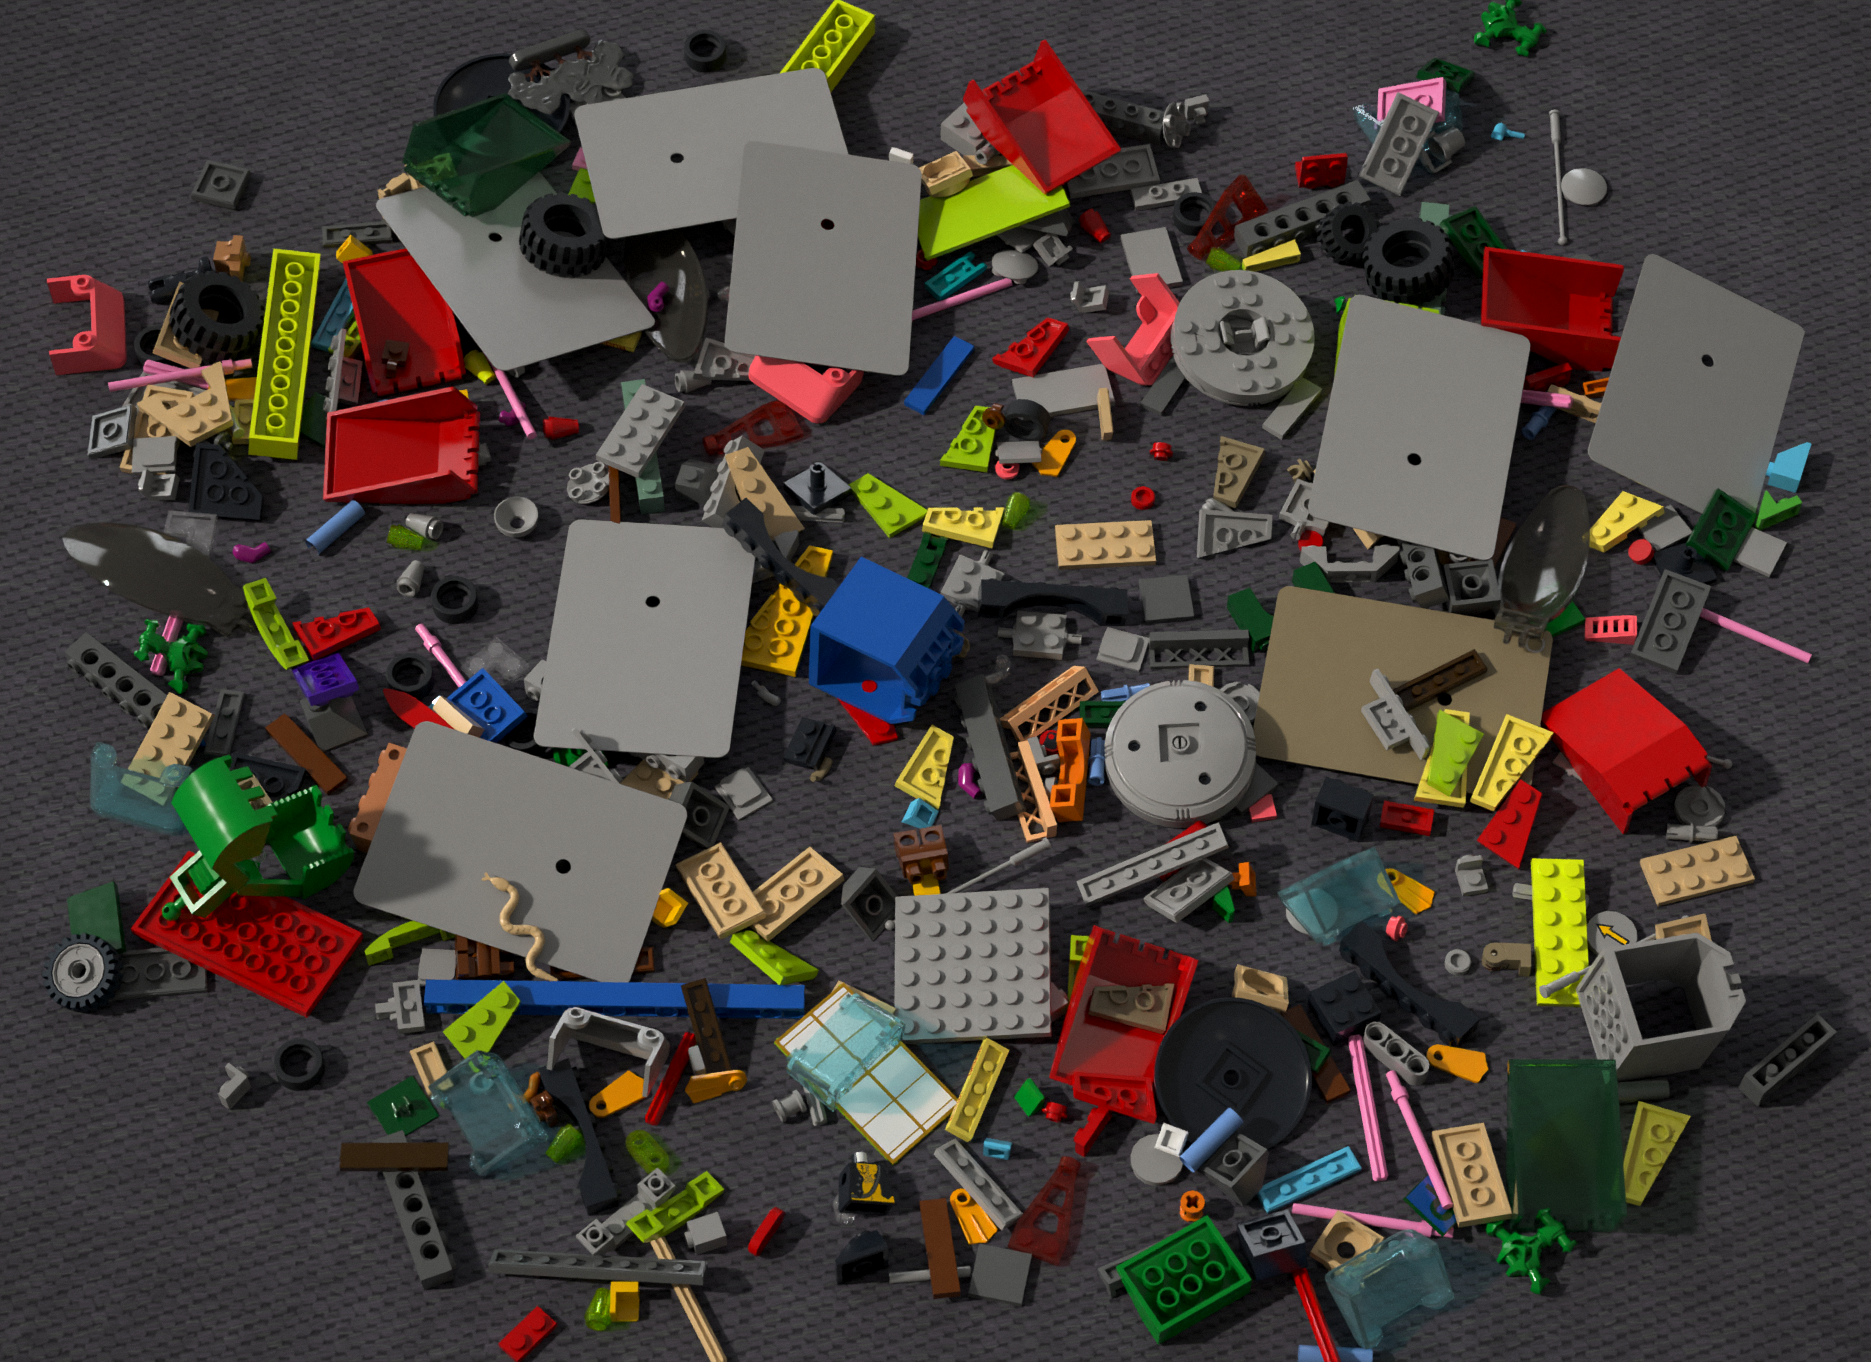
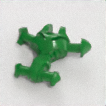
[1474,0,1547,57]
[134,619,208,694]
[1486,1207,1577,1295]

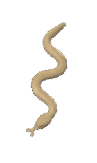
[482,872,558,981]

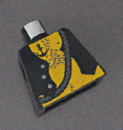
[838,1152,896,1216]

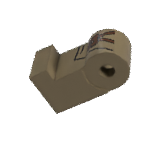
[1481,943,1531,977]

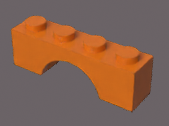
[1050,718,1091,822]

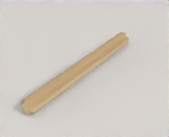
[650,1236,727,1362]

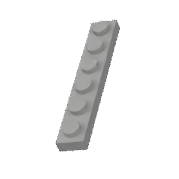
[1077,822,1229,907]

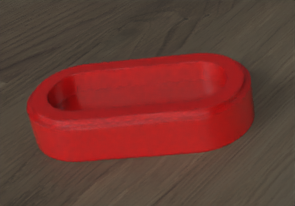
[748,1207,785,1257]

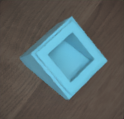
[902,798,939,829]
[983,1138,1012,1160]

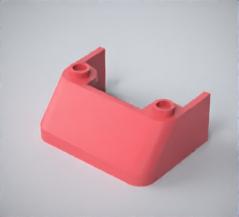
[1086,273,1180,386]
[47,275,127,375]
[748,356,864,424]

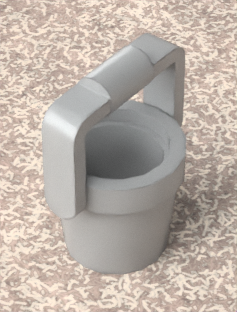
[1419,127,1465,173]

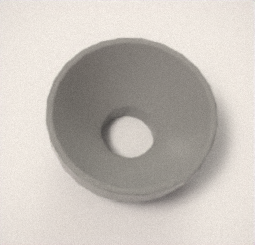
[494,497,538,537]

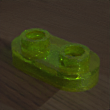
[626,1130,669,1174]

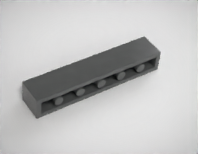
[954,674,1026,821]

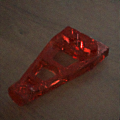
[1187,174,1268,260]
[702,400,803,456]
[1008,1156,1081,1266]

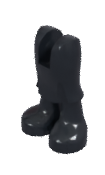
[148,256,213,304]

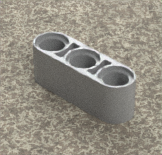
[1363,1022,1429,1086]

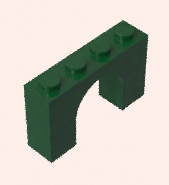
[1227,562,1334,653]

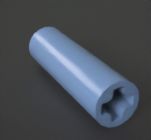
[305,500,365,555]
[1179,1108,1243,1172]
[1298,1345,1373,1362]

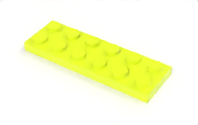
[1531,858,1589,1007]

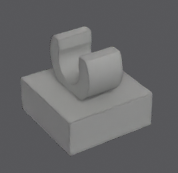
[1184,94,1209,125]

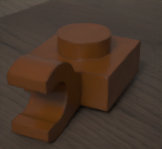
[382,340,409,379]
[530,1090,558,1127]

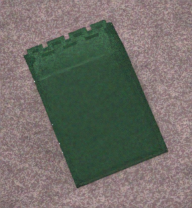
[402,93,571,218]
[1506,1059,1627,1232]

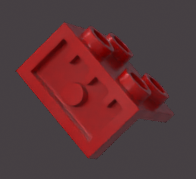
[1295,153,1348,189]

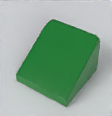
[1212,885,1235,923]
[1014,1078,1045,1117]

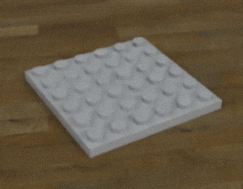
[894,888,1052,1044]

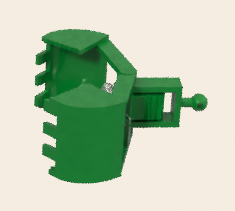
[162,755,354,921]

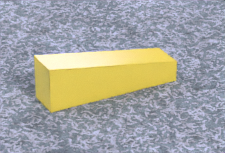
[1242,239,1301,272]

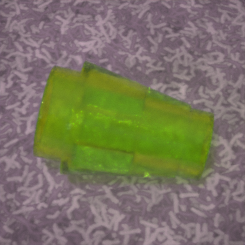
[1205,247,1242,272]
[1002,492,1030,530]
[387,524,424,550]
[545,1123,584,1164]
[584,1288,611,1331]

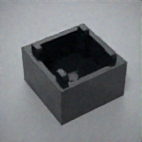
[1236,1209,1308,1281]

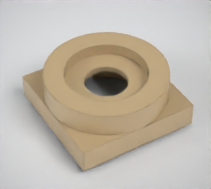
[919,151,973,197]
[1232,964,1289,1013]
[1310,1210,1384,1284]

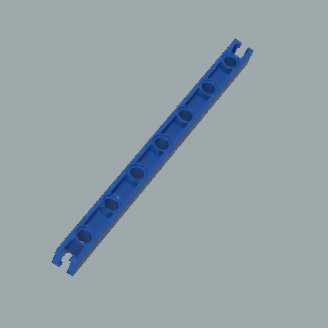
[424,979,805,1019]

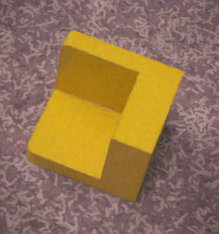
[336,235,373,264]
[651,888,688,928]
[610,1282,640,1322]

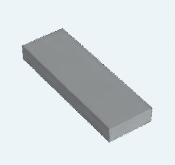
[1262,377,1322,440]

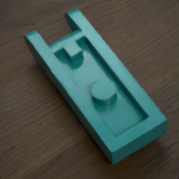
[925,251,987,301]

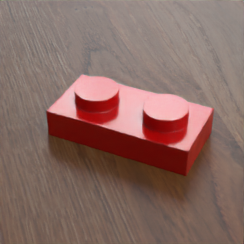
[1523,362,1572,392]
[1380,801,1434,836]
[1073,1106,1112,1157]
[498,1306,557,1362]

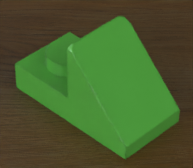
[1755,490,1802,531]

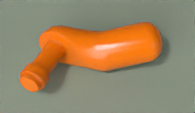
[521,1072,541,1105]

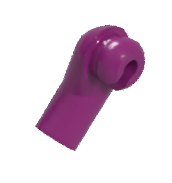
[647,282,669,312]
[499,401,526,426]
[232,542,271,563]
[958,763,982,799]

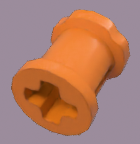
[1180,1190,1205,1222]

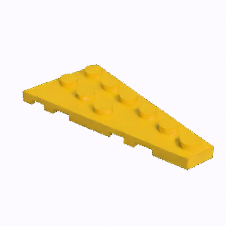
[741,546,833,677]

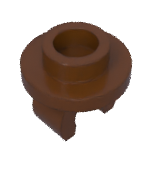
[982,403,1005,429]

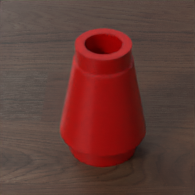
[1079,209,1111,243]
[543,416,579,440]

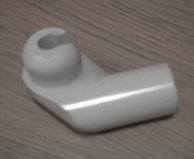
[1202,498,1234,512]

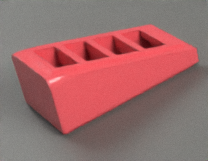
[1585,615,1637,645]

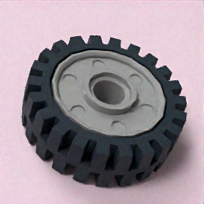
[42,933,123,1013]

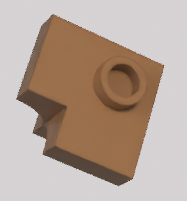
[213,235,251,282]

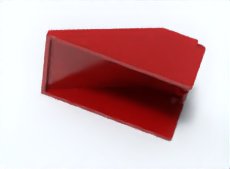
[963,40,1122,195]
[1481,247,1624,372]
[343,248,466,396]
[323,387,480,504]
[1541,668,1713,834]
[1049,925,1198,1095]

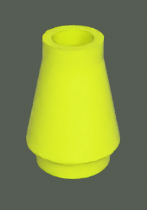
[463,349,496,385]

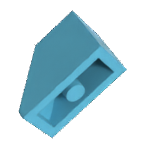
[1766,442,1811,493]

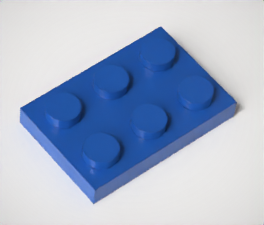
[447,668,528,743]

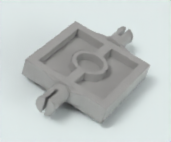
[1279,479,1330,540]
[940,550,1004,617]
[998,611,1082,660]

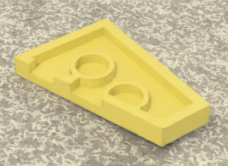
[1583,491,1665,552]
[922,507,1005,548]
[895,725,954,810]

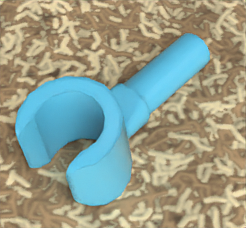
[1491,123,1525,141]

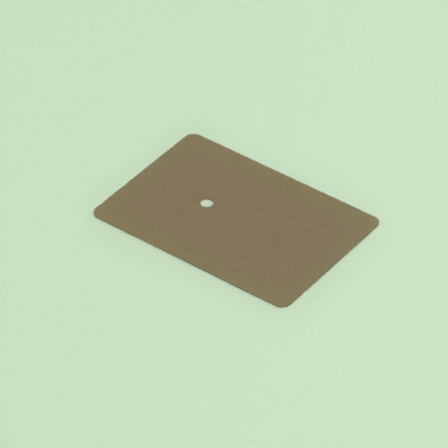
[1253,586,1553,800]

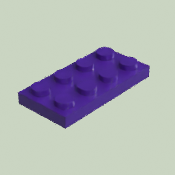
[291,653,359,706]

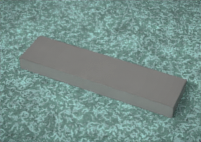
[934,1139,1024,1231]

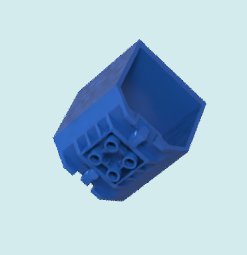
[809,557,965,724]

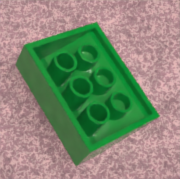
[1116,1215,1252,1345]

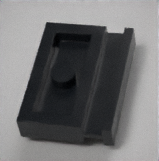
[783,717,837,771]

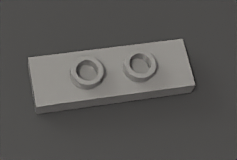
[1130,178,1202,211]

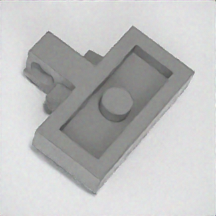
[375,980,425,1034]

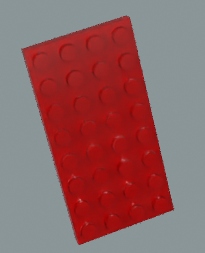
[131,851,363,1018]

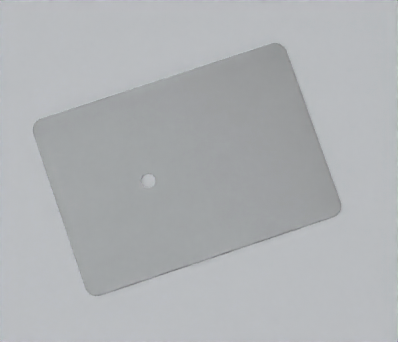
[574,68,849,239]
[725,141,922,376]
[376,161,655,371]
[1588,254,1805,514]
[1308,295,1530,560]
[534,520,755,758]
[354,721,687,982]

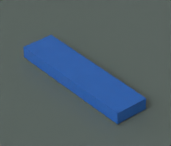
[904,336,974,415]

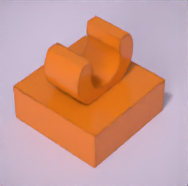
[1229,862,1257,896]

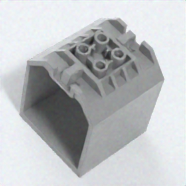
[1576,933,1746,1084]

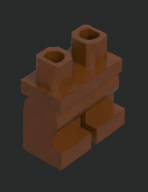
[893,825,949,885]
[455,935,514,980]

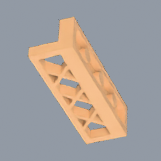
[1000,666,1099,742]
[1010,740,1057,843]

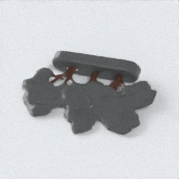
[508,29,633,115]

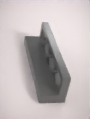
[1148,630,1249,669]

